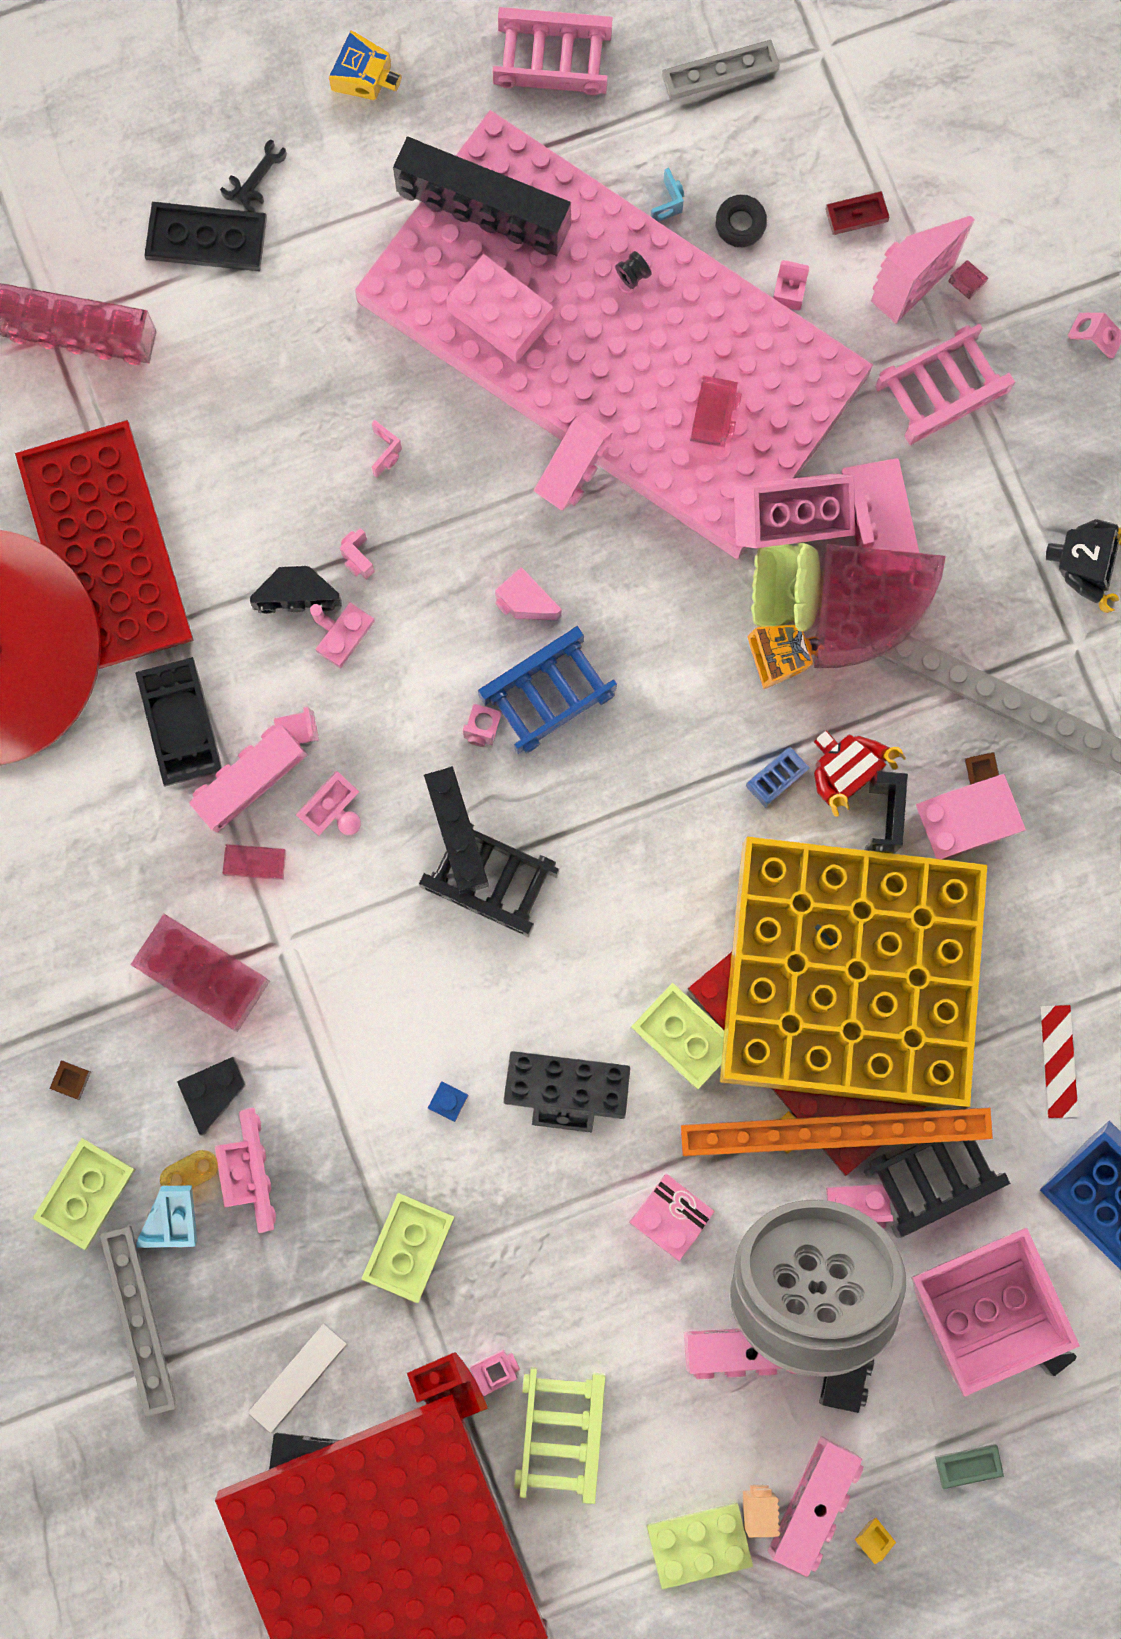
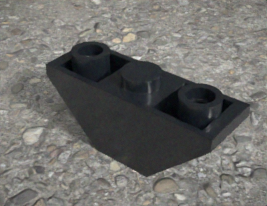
[250,566,342,614]

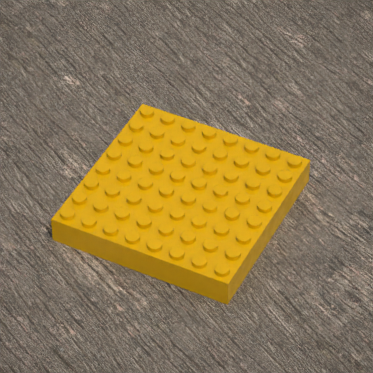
[720,836,987,1109]

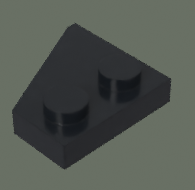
[177,1057,246,1136]

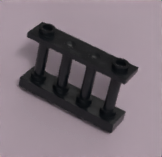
[419,823,559,938]
[863,1140,1011,1238]

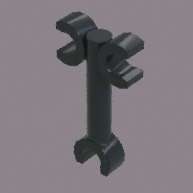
[220,139,287,212]

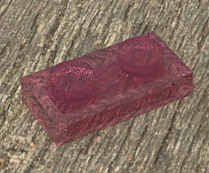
[222,844,286,880]

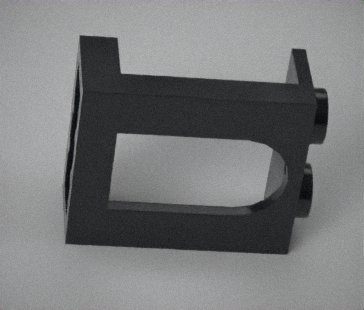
[864,771,908,854]

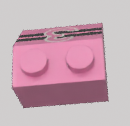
[629,1174,715,1261]

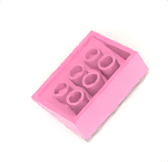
[871,216,975,324]

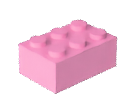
[446,254,553,363]

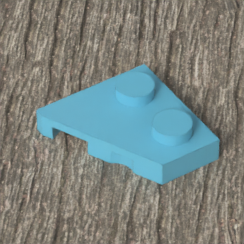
[136,1185,197,1248]

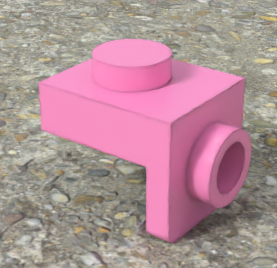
[773,260,809,311]
[340,528,375,580]

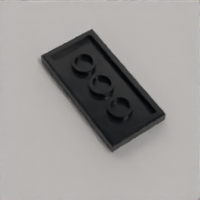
[144,201,267,272]

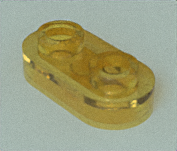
[160,1150,219,1189]

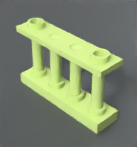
[514,1367,605,1504]

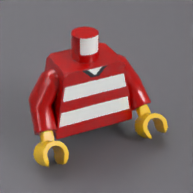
[814,730,906,817]

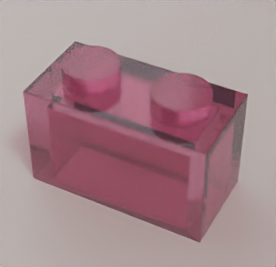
[690,375,742,448]

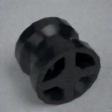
[615,251,652,289]

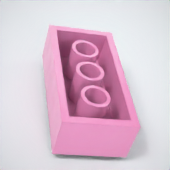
[734,474,855,548]

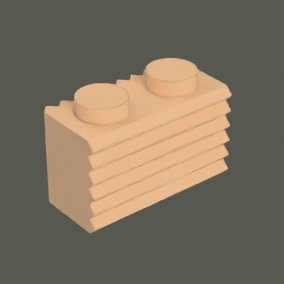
[743,1485,781,1538]

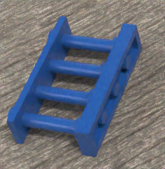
[478,626,617,754]

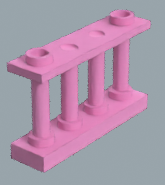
[493,7,613,95]
[875,323,1015,445]

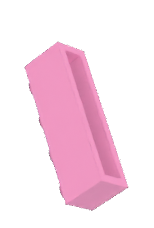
[189,724,308,833]

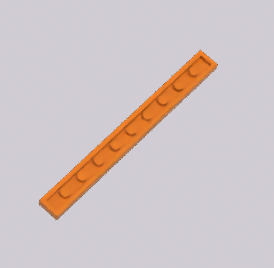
[681,1107,993,1156]

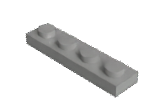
[662,39,780,101]

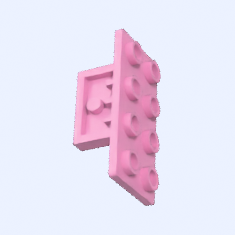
[841,458,923,581]

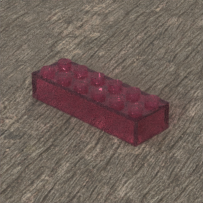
[0,283,157,365]

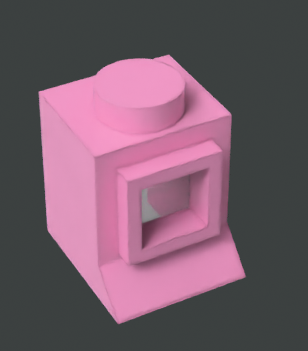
[470,1349,520,1397]

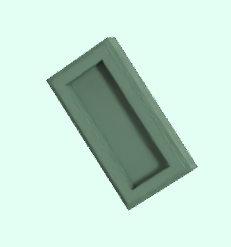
[935,1444,1004,1489]

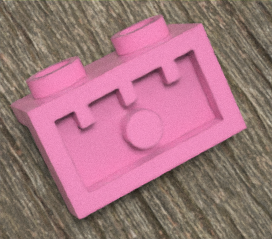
[826,1184,894,1228]

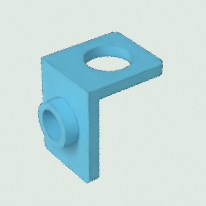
[651,168,684,222]

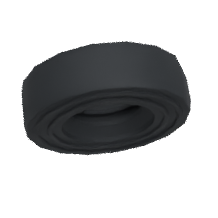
[715,195,767,247]

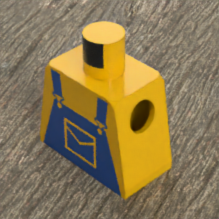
[329,30,402,100]

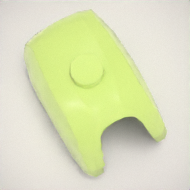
[751,543,821,631]

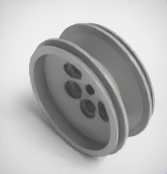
[730,1200,906,1376]

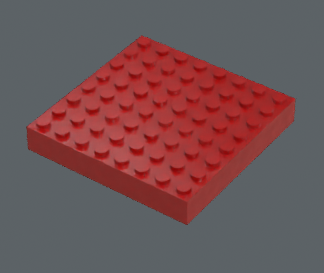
[215,1394,548,1639]

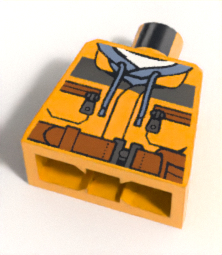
[747,625,823,689]

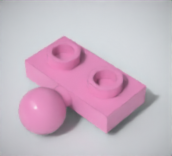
[296,771,361,836]

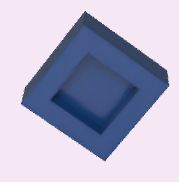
[428,1081,469,1122]

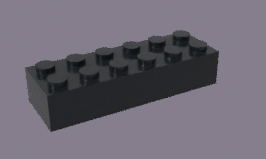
[393,136,572,256]

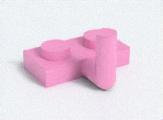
[310,603,375,668]

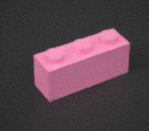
[534,412,613,511]

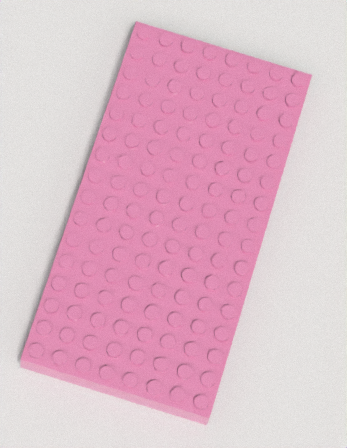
[355,110,873,560]

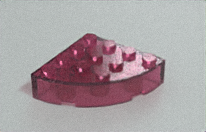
[813,544,946,668]

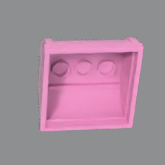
[911,1228,1080,1397]

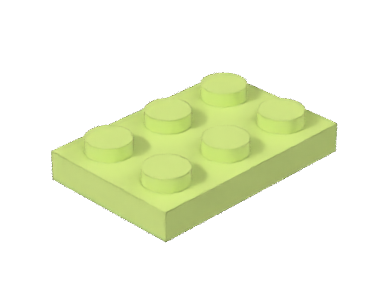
[631,982,724,1090]
[32,1138,136,1250]
[361,1193,455,1303]
[647,1502,753,1589]

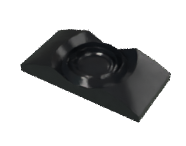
[135,657,222,787]

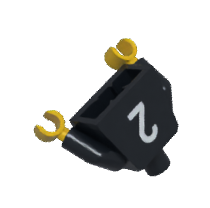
[1046,519,1121,613]

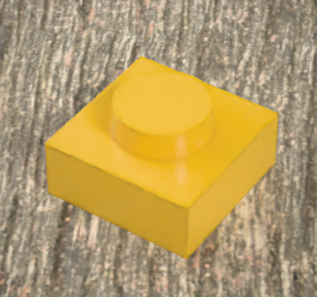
[854,1518,896,1564]

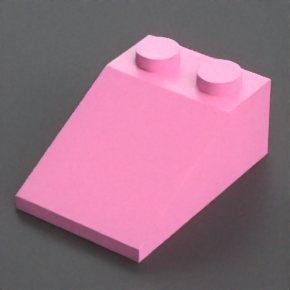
[916,774,1026,860]

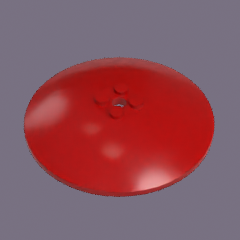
[0,530,101,766]

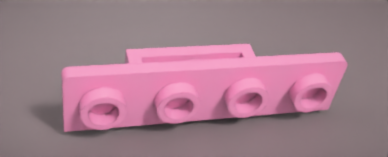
[215,1108,276,1233]

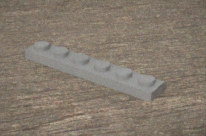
[99,1226,177,1417]

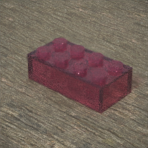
[130,914,270,1032]

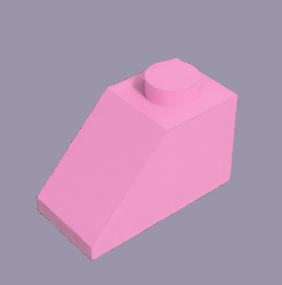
[495,567,562,621]

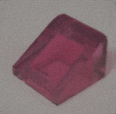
[948,260,989,300]

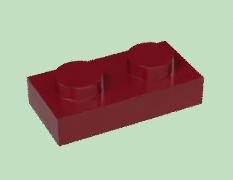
[825,191,890,235]

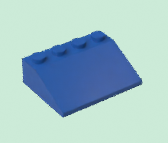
[1040,1120,1121,1270]

